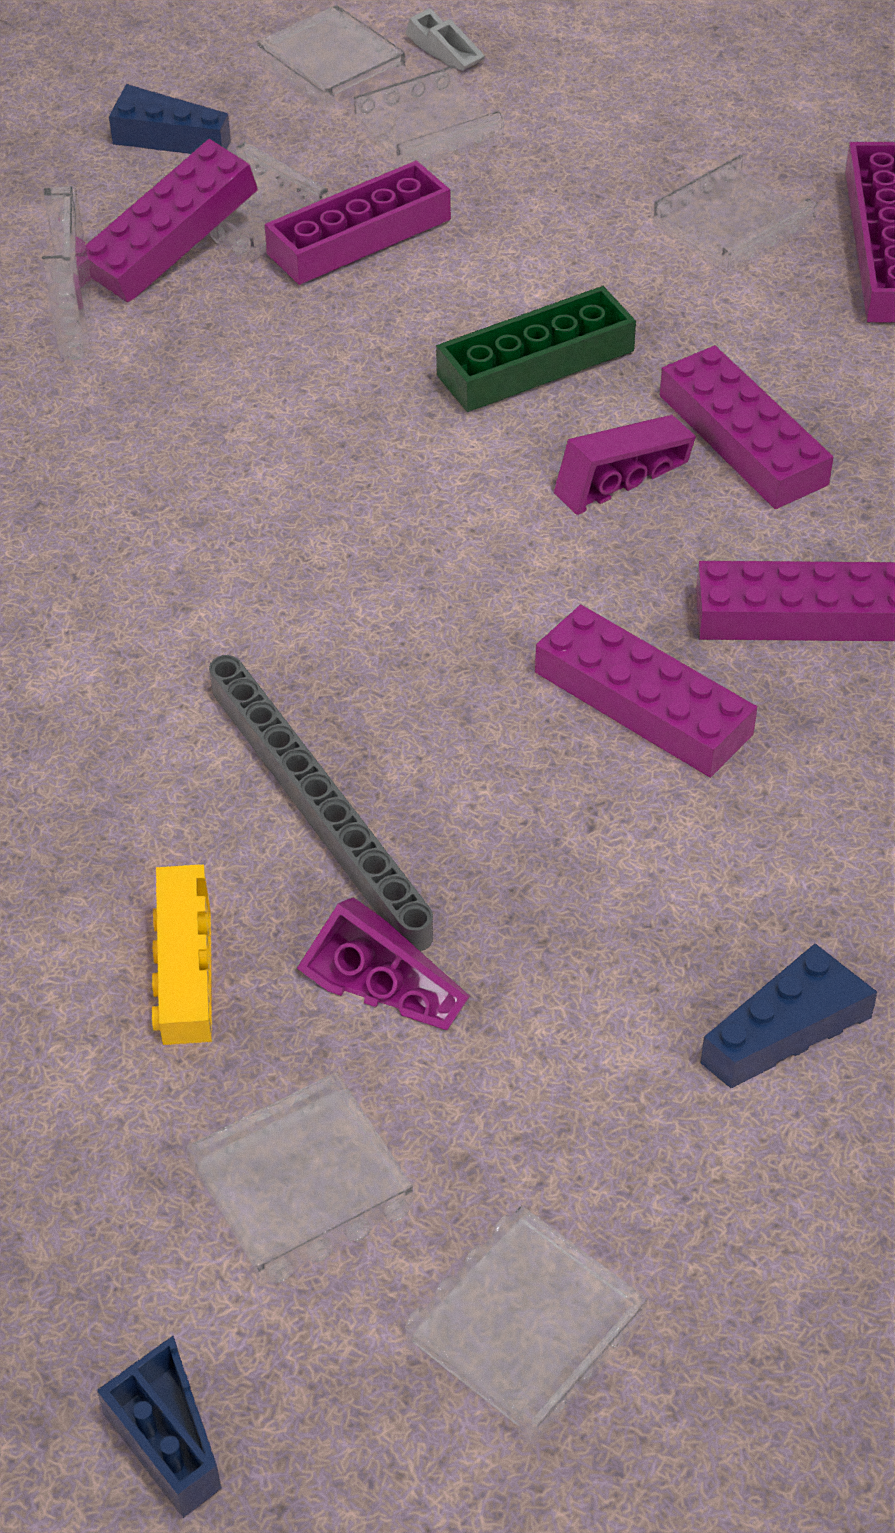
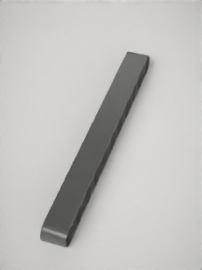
[209,655,433,952]

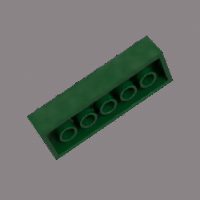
[436,285,636,412]

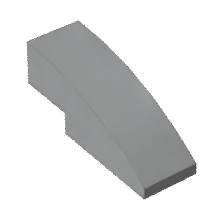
[405,8,485,71]

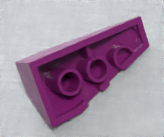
[297,897,470,1030]

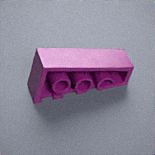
[553,415,696,515]

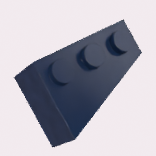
[96,1335,222,1518]

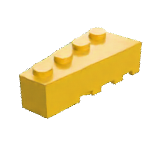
[152,864,212,1045]

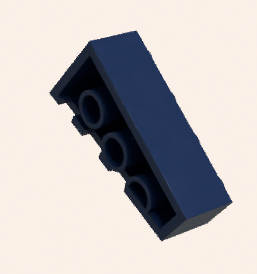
[109,84,231,154]
[700,943,877,1088]

